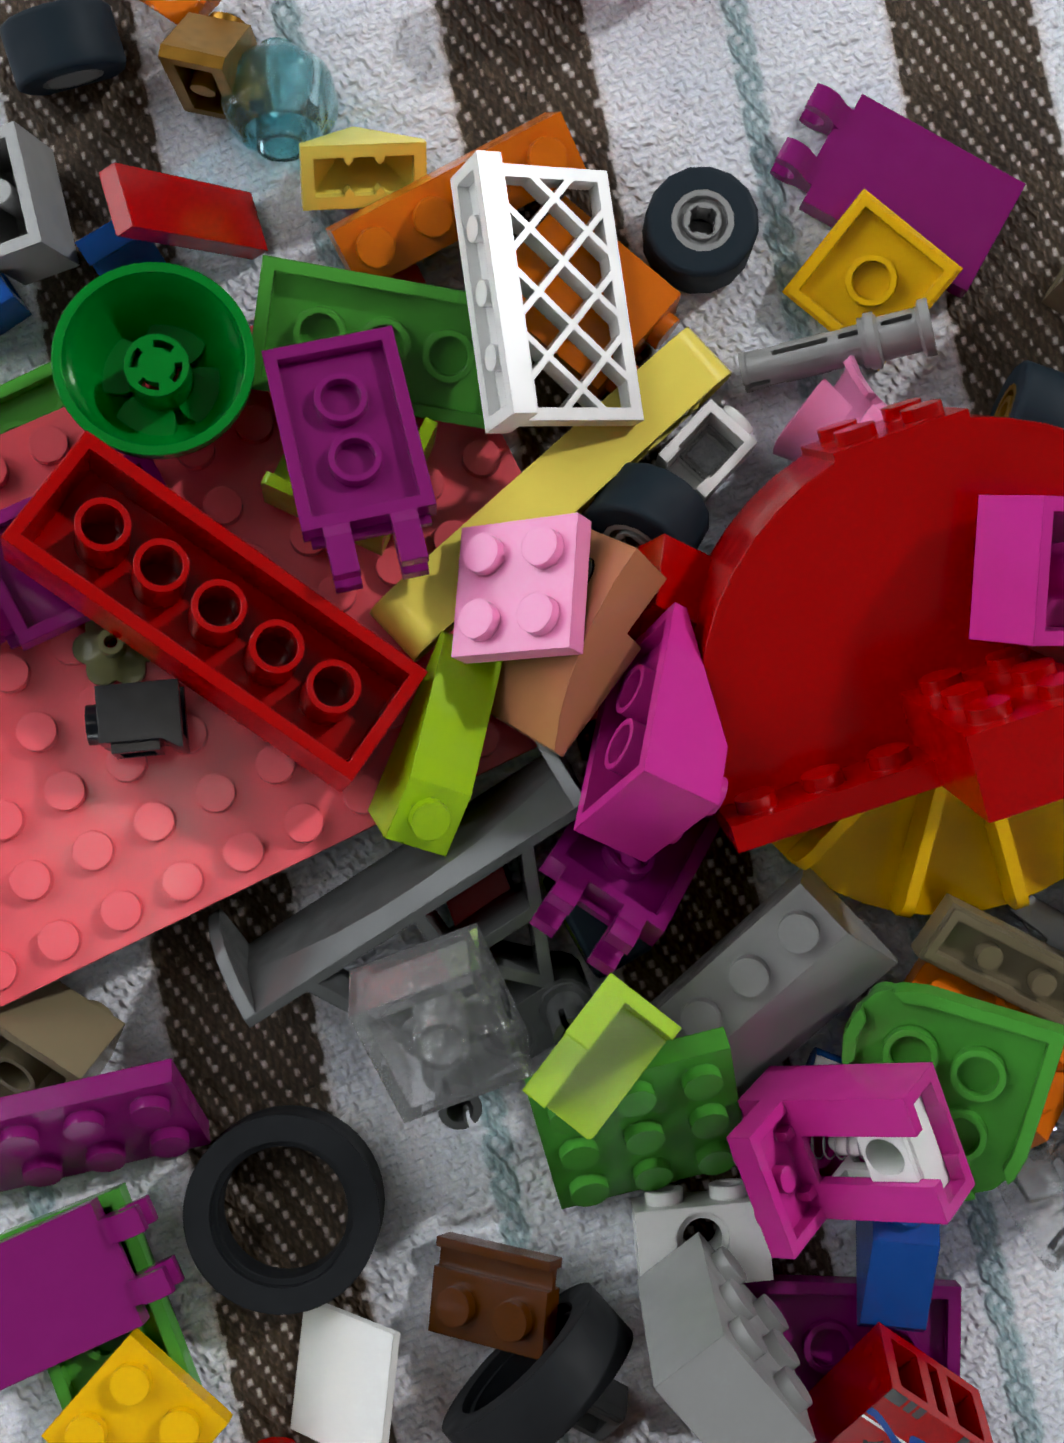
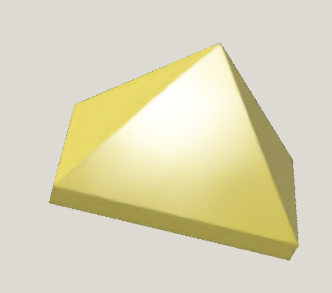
[299,126,427,211]

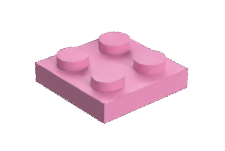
[451,513,592,664]

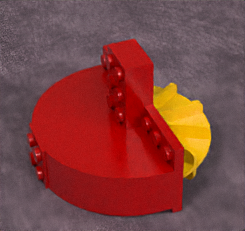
[693,397,1064,918]

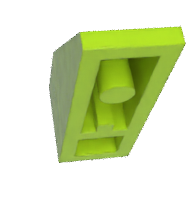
[368,631,503,857]

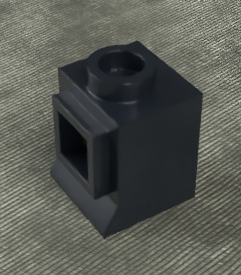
[85,679,190,759]

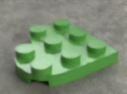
[841,981,1064,1201]

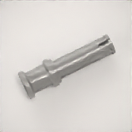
[738,298,938,393]

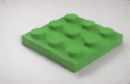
[524,1026,742,1209]

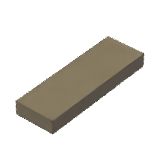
[910,893,1064,1025]

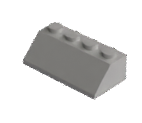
[650,868,898,1099]

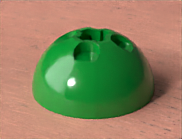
[51,262,255,460]

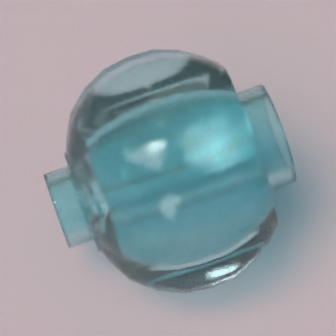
[220,37,338,162]

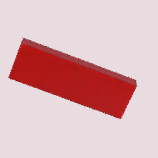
[99,162,268,260]

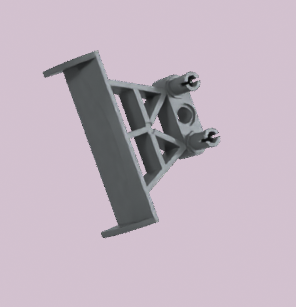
[208,742,593,1130]

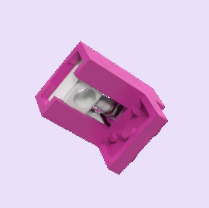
[726,1062,975,1259]

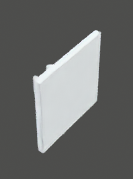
[290,1303,400,1443]

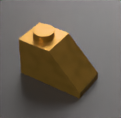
[158,12,261,124]

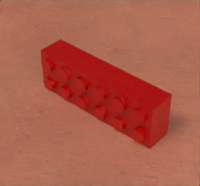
[0,430,428,793]

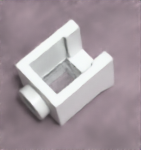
[655,399,758,504]

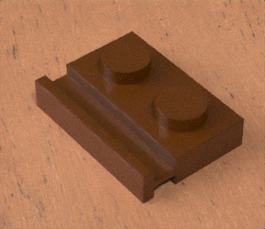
[428,1232,562,1360]

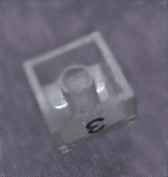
[348,923,533,1123]

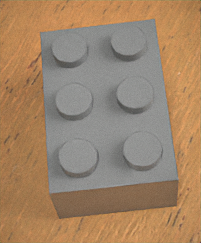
[637,1232,816,1443]

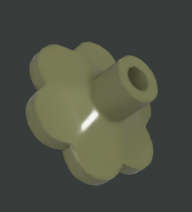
[72,620,150,686]

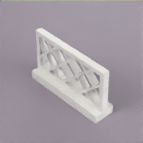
[450,150,644,434]

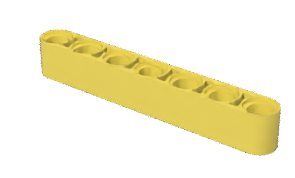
[369,327,732,662]

